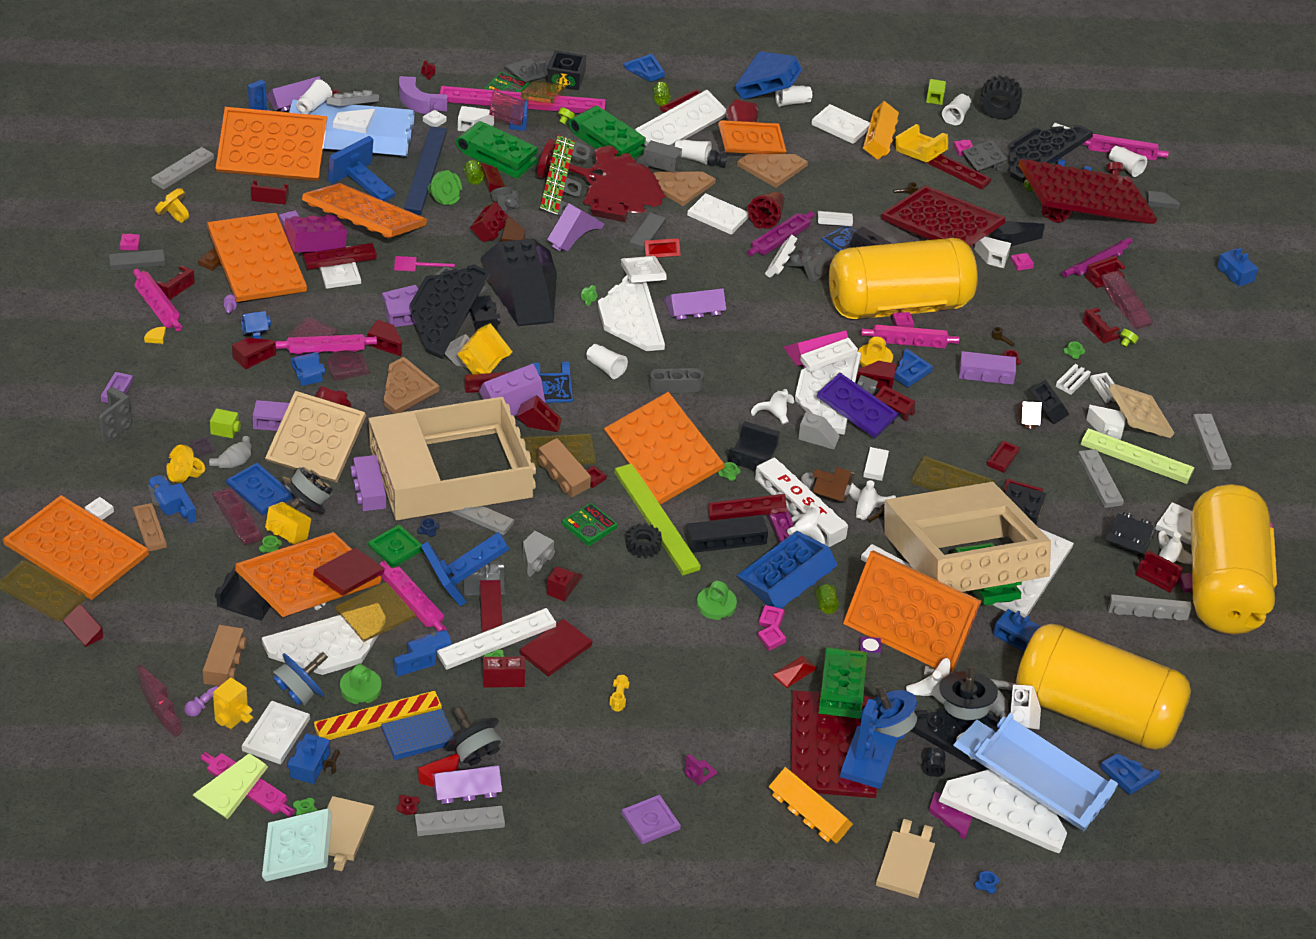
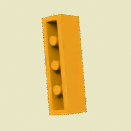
[863,101,899,159]
[769,767,853,844]

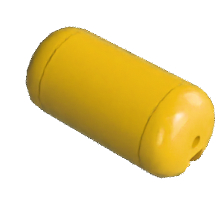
[829,238,978,319]
[1191,484,1277,635]
[1016,624,1191,750]

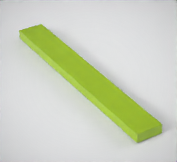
[615,464,701,576]

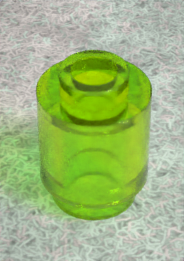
[654,82,670,106]
[464,160,484,185]
[816,584,839,614]

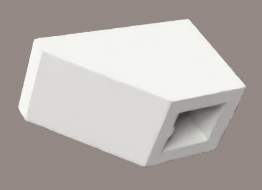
[458,106,495,131]
[974,237,1011,268]
[1011,685,1041,729]

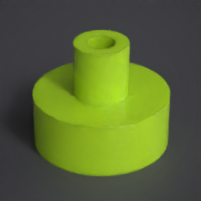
[557,107,575,125]
[1120,329,1139,347]

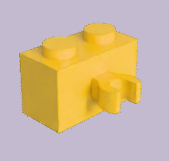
[265,502,311,544]
[213,677,253,729]

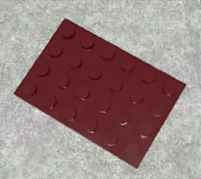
[881,185,1005,247]
[791,690,877,798]

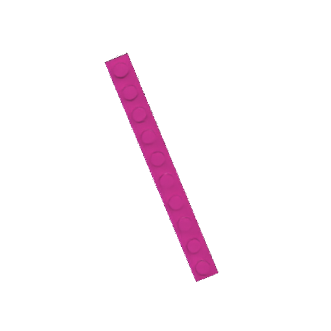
[440,86,605,113]

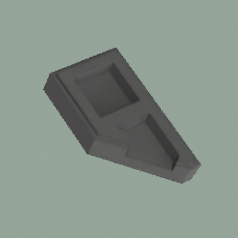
[1147,191,1180,209]

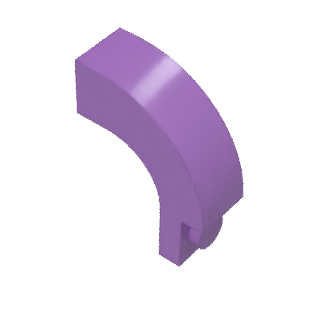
[399,76,447,114]

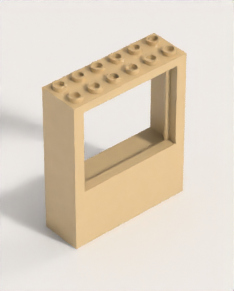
[369,397,536,520]
[885,482,1051,592]

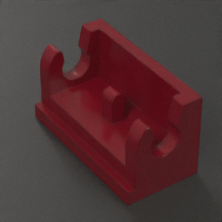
[251,180,289,205]
[591,197,630,223]
[1085,255,1125,289]
[156,265,195,300]
[1082,307,1120,344]
[875,385,915,422]
[1136,550,1183,593]
[483,656,525,688]

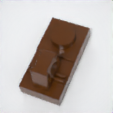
[198,246,221,271]

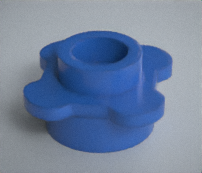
[975,871,1000,894]

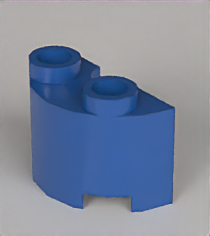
[291,352,325,386]

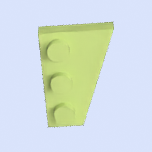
[193,753,268,819]

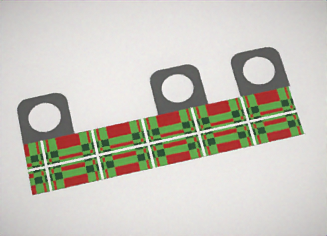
[540,135,590,216]

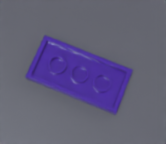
[816,372,898,438]

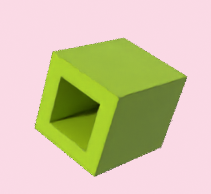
[926,79,946,105]
[210,408,241,438]

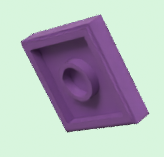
[621,795,681,844]

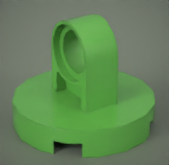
[428,170,462,205]
[697,581,737,620]
[340,663,382,704]

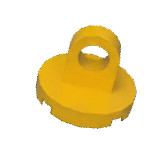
[155,188,189,223]
[858,337,893,367]
[166,445,205,484]

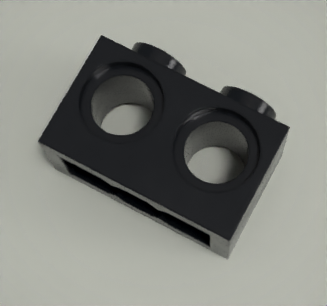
[1030,379,1069,424]

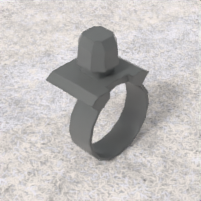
[491,187,520,211]

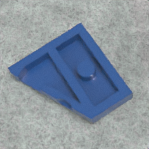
[624,54,665,82]
[894,349,933,387]
[1100,753,1160,795]

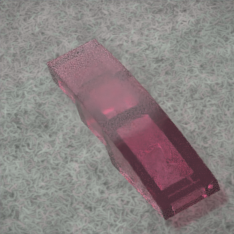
[1101,271,1153,329]
[212,487,263,545]
[137,665,182,738]

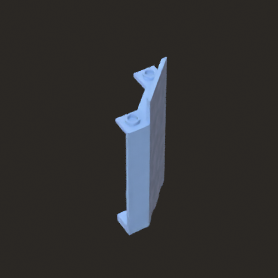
[289,99,415,158]
[954,713,1118,832]

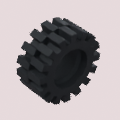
[626,523,662,559]

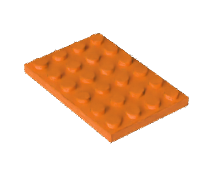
[215,107,328,181]
[302,183,427,238]
[207,213,307,302]
[604,392,725,504]
[3,495,149,600]
[235,532,382,617]
[843,550,981,672]

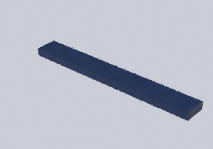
[404,126,447,215]

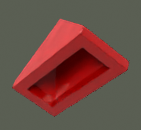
[644,238,681,258]
[773,655,817,688]
[418,753,459,787]

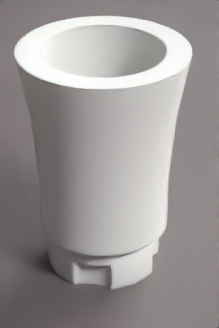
[296,80,332,114]
[775,86,812,107]
[942,94,971,125]
[674,139,712,165]
[1109,146,1147,177]
[586,344,628,379]

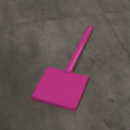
[394,256,455,271]

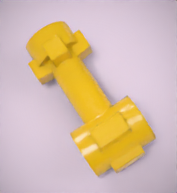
[610,675,629,711]

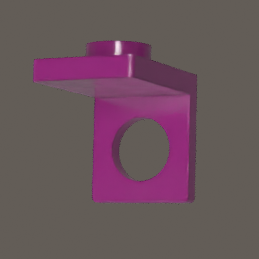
[685,754,717,786]

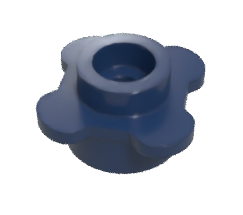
[417,518,440,537]

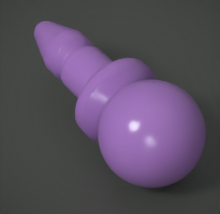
[224,294,238,313]
[184,686,218,716]

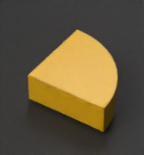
[144,327,166,344]

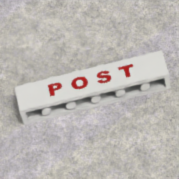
[755,457,848,547]

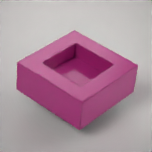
[953,140,973,156]
[120,234,140,251]
[1011,253,1034,271]
[892,312,914,328]
[759,605,785,628]
[758,624,786,651]

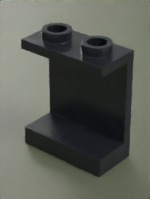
[728,421,780,471]
[215,566,271,621]

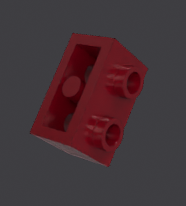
[470,201,509,242]

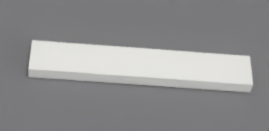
[437,608,556,670]

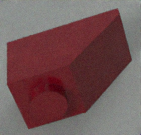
[367,320,402,357]
[232,337,276,370]
[856,361,897,389]
[517,395,562,432]
[547,566,583,602]

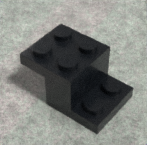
[1105,512,1156,557]

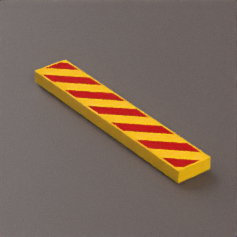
[314,691,442,740]

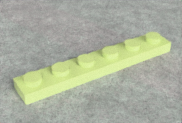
[1081,428,1194,484]

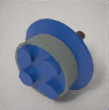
[272,651,328,706]
[861,685,917,739]

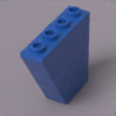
[735,52,802,99]

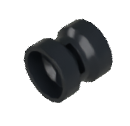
[709,149,728,168]
[924,748,946,777]

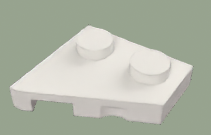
[333,109,375,133]

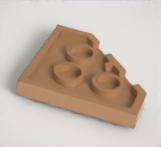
[737,154,808,188]
[653,172,716,206]
[384,357,439,414]

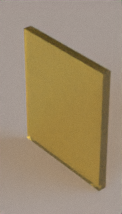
[335,582,415,642]

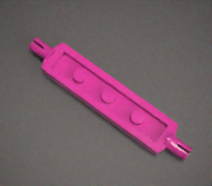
[1081,134,1169,160]
[133,269,183,331]
[861,325,959,348]
[275,334,377,354]
[380,561,447,631]
[201,752,295,818]

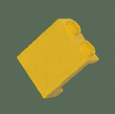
[895,124,948,162]
[457,323,512,374]

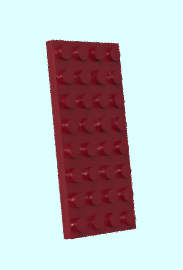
[1018,159,1157,224]

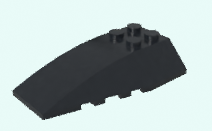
[481,239,557,326]

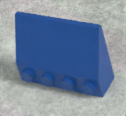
[737,531,837,609]

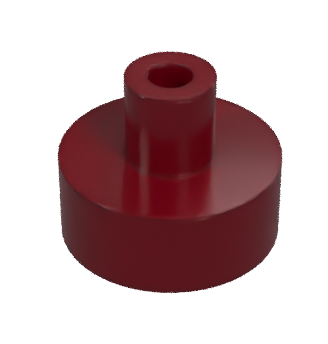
[1106,162,1124,176]

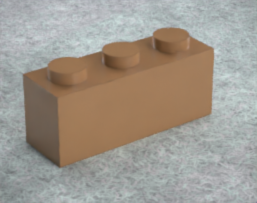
[537,438,591,498]
[203,625,247,686]

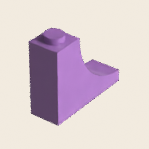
[547,203,604,251]

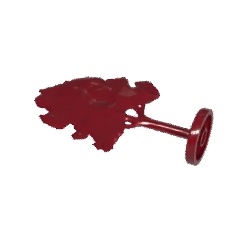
[537,138,666,213]

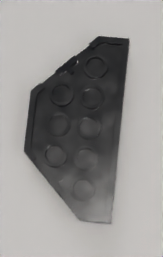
[1010,125,1093,183]
[409,265,490,359]
[910,709,1000,772]

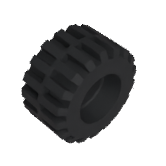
[979,75,1023,120]

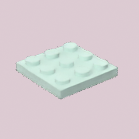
[262,808,332,881]

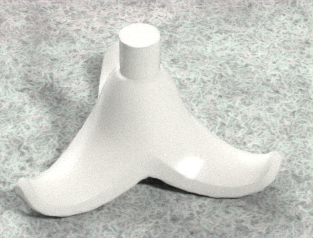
[751,389,794,425]
[849,480,896,520]
[787,502,825,544]
[1158,530,1192,564]
[906,658,950,704]

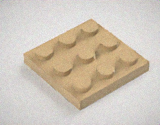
[1109,383,1174,438]

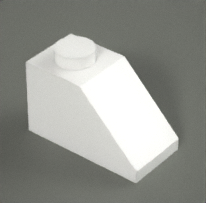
[1086,405,1126,440]

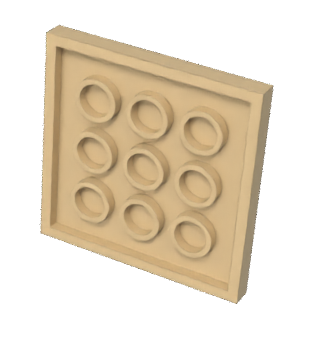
[265,391,366,483]

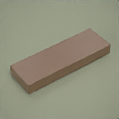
[133,503,167,551]

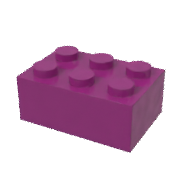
[284,215,347,252]

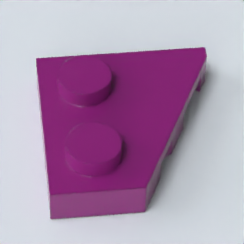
[929,792,973,839]

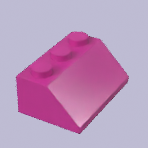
[784,331,848,368]

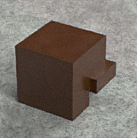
[813,467,855,502]

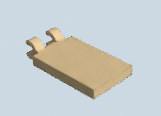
[327,796,374,871]
[876,819,935,898]

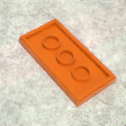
[718,120,787,154]

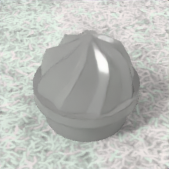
[801,472,817,492]

